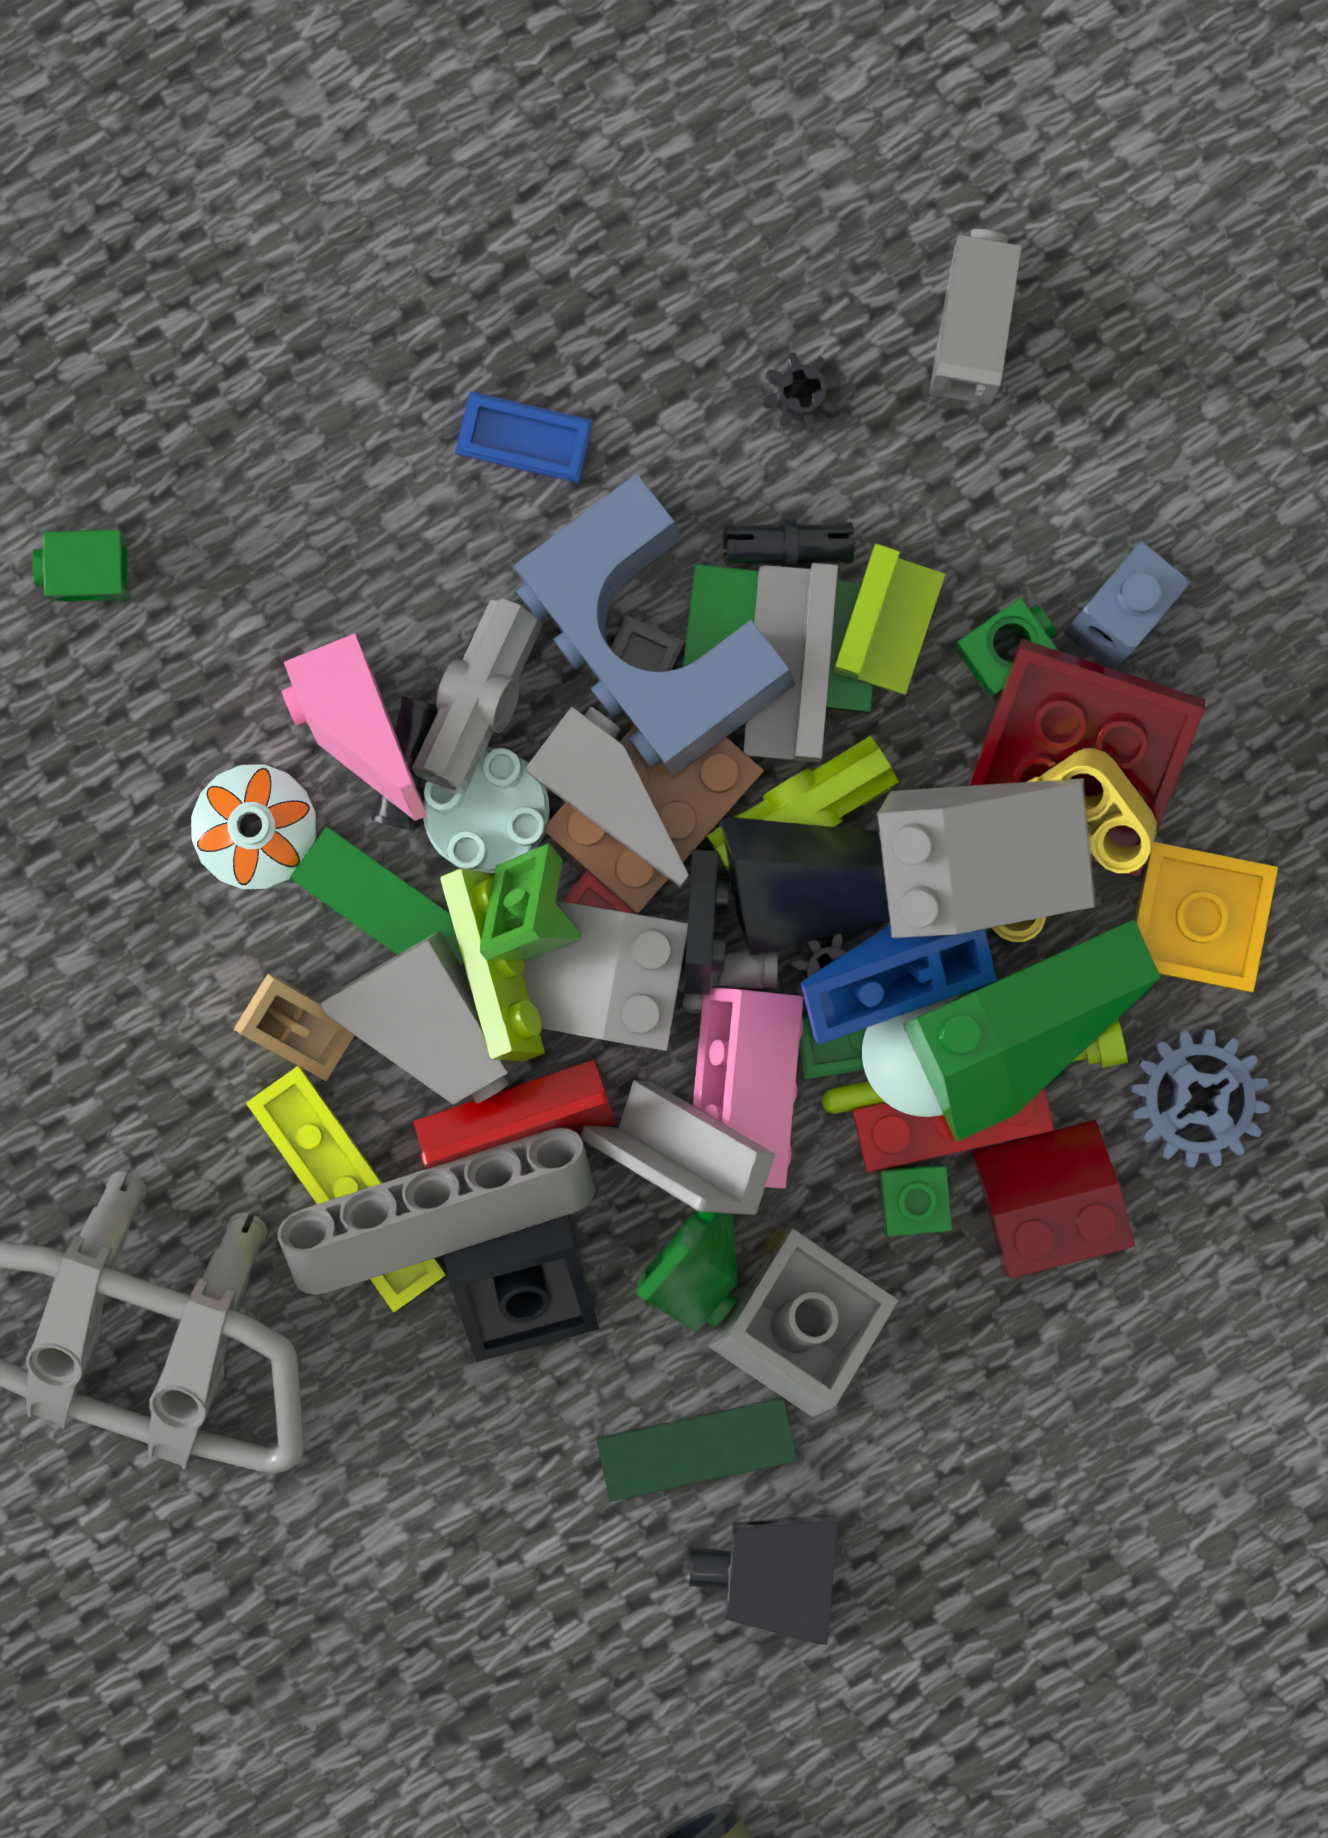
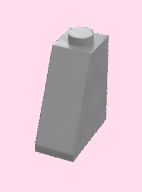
[928,229,1022,405]
[320,930,518,1105]

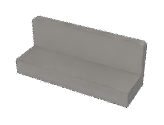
[743,563,838,763]
[580,1080,776,1215]

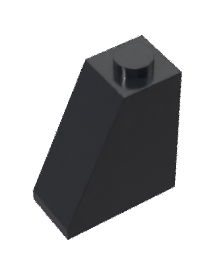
[720,817,890,956]

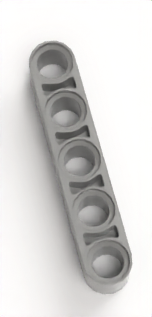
[278,1128,596,1295]

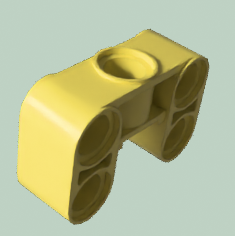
[991,749,1157,942]

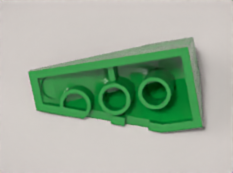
[903,919,1161,1142]
[636,1209,739,1332]

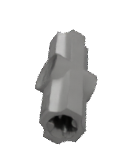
[412,598,543,794]

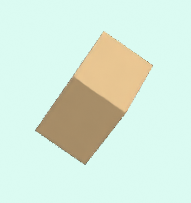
[234,974,355,1081]

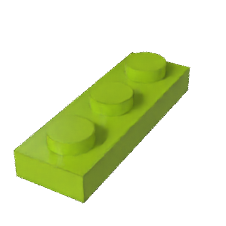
[440,868,545,1061]

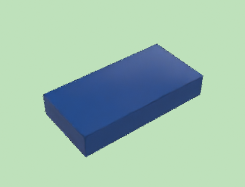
[455,391,594,484]

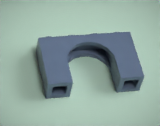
[514,473,796,777]

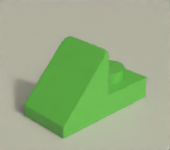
[479,843,581,960]

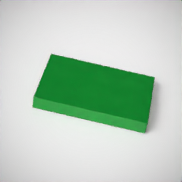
[683,564,873,714]

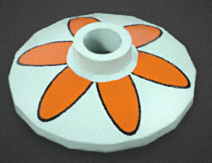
[192,764,317,889]

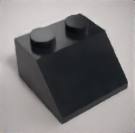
[443,1214,599,1362]

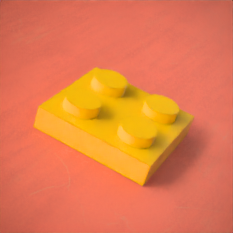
[1135,842,1278,993]

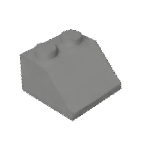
[707,1229,898,1417]

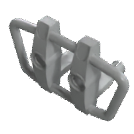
[0,1171,304,1473]

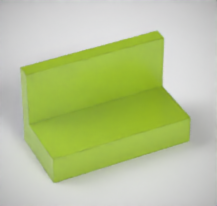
[832,544,945,696]

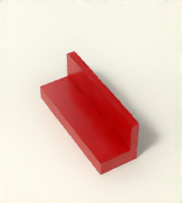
[413,1059,616,1169]

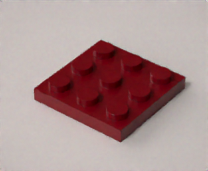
[967,639,1205,877]

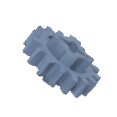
[1128,1029,1270,1168]

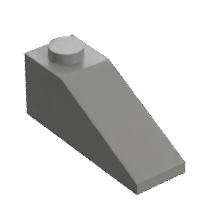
[525,707,689,888]

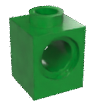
[33,530,129,602]
[954,597,1058,699]
[878,1164,952,1237]

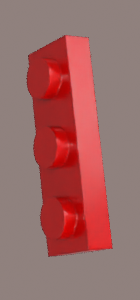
[852,1088,1054,1173]

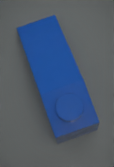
[801,924,997,1045]

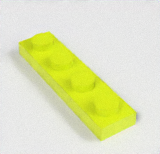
[246,1066,447,1313]

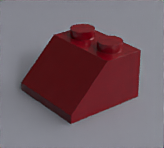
[972,1120,1135,1279]

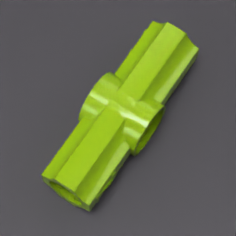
[707,736,899,872]

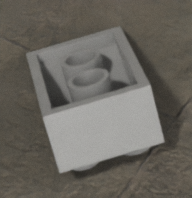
[878,779,1096,938]
[522,901,688,1051]

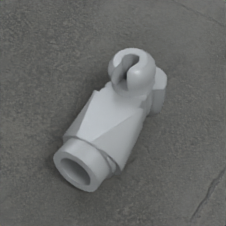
[677,947,779,1014]

